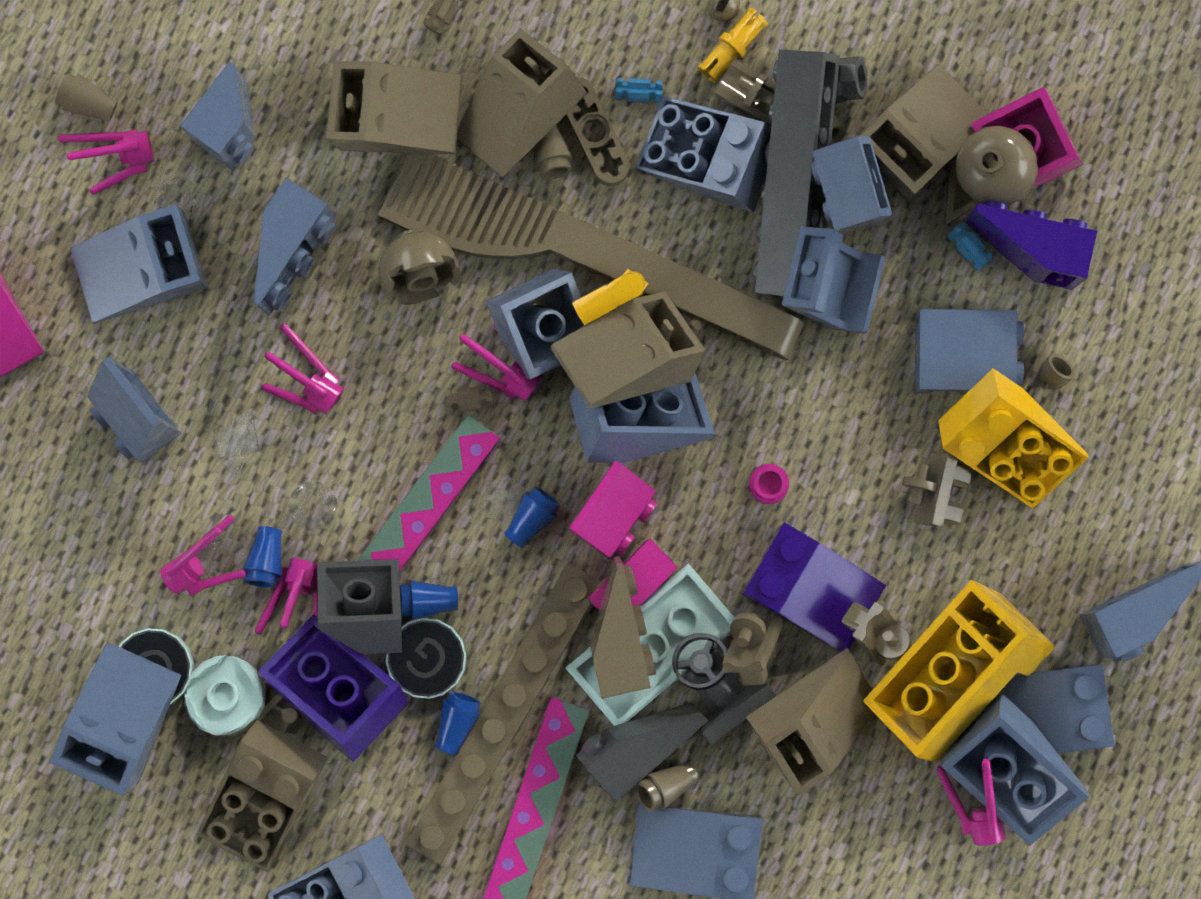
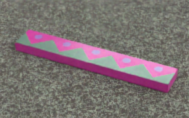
[357,414,500,573]
[483,697,589,899]

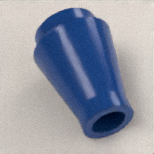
[504,486,560,548]
[242,526,282,588]
[400,580,458,620]
[435,691,481,755]

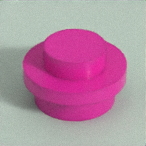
[749,464,789,504]

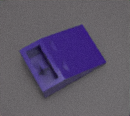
[965,200,1097,290]

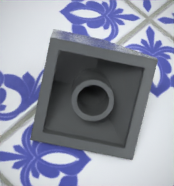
[317,559,402,654]

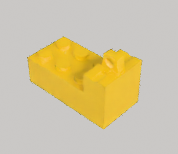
[863,580,1056,763]

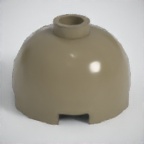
[956,126,1039,205]
[378,230,461,305]

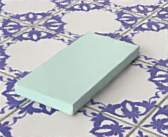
[566,563,734,726]

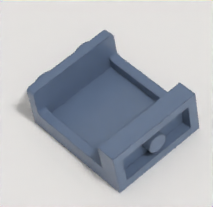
[782,226,885,334]
[915,309,1024,394]

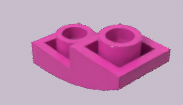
[588,538,678,611]

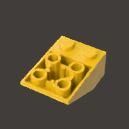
[938,368,1089,509]

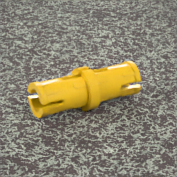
[697,8,768,84]

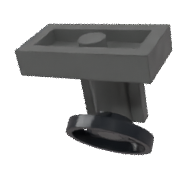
[672,633,776,745]

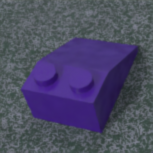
[741,522,886,652]
[257,614,409,762]

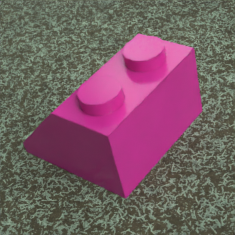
[971,86,1083,187]
[569,460,658,559]

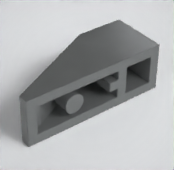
[576,703,708,802]

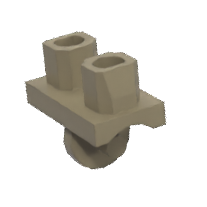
[713,58,776,127]
[902,453,972,527]
[842,602,912,667]
[722,612,783,685]

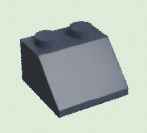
[180,61,255,170]
[486,268,589,379]

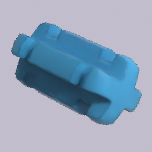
[615,78,663,103]
[948,222,993,270]

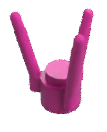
[58,129,155,194]
[451,323,543,402]
[262,324,344,415]
[160,515,246,596]
[255,557,318,634]
[936,759,1006,846]

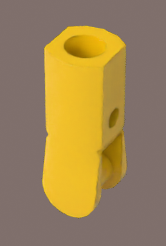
[572,271,645,325]

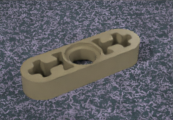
[565,77,629,186]

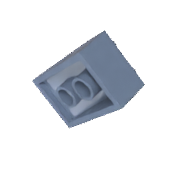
[87,357,181,462]
[569,374,715,463]
[1079,561,1201,662]
[990,664,1115,753]
[941,693,1089,846]
[630,804,762,899]

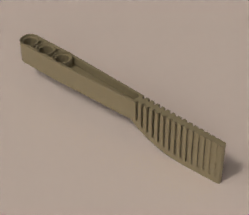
[377,153,804,360]

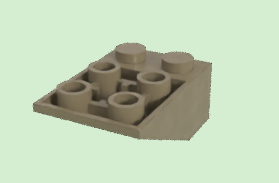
[457,28,587,178]
[326,61,462,154]
[859,64,988,203]
[551,291,705,409]
[590,556,656,699]
[745,648,874,796]
[196,720,328,873]

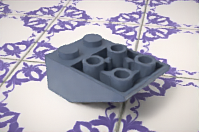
[634,96,771,212]
[811,136,892,231]
[253,177,336,316]
[70,204,208,324]
[49,642,181,796]
[268,834,415,899]

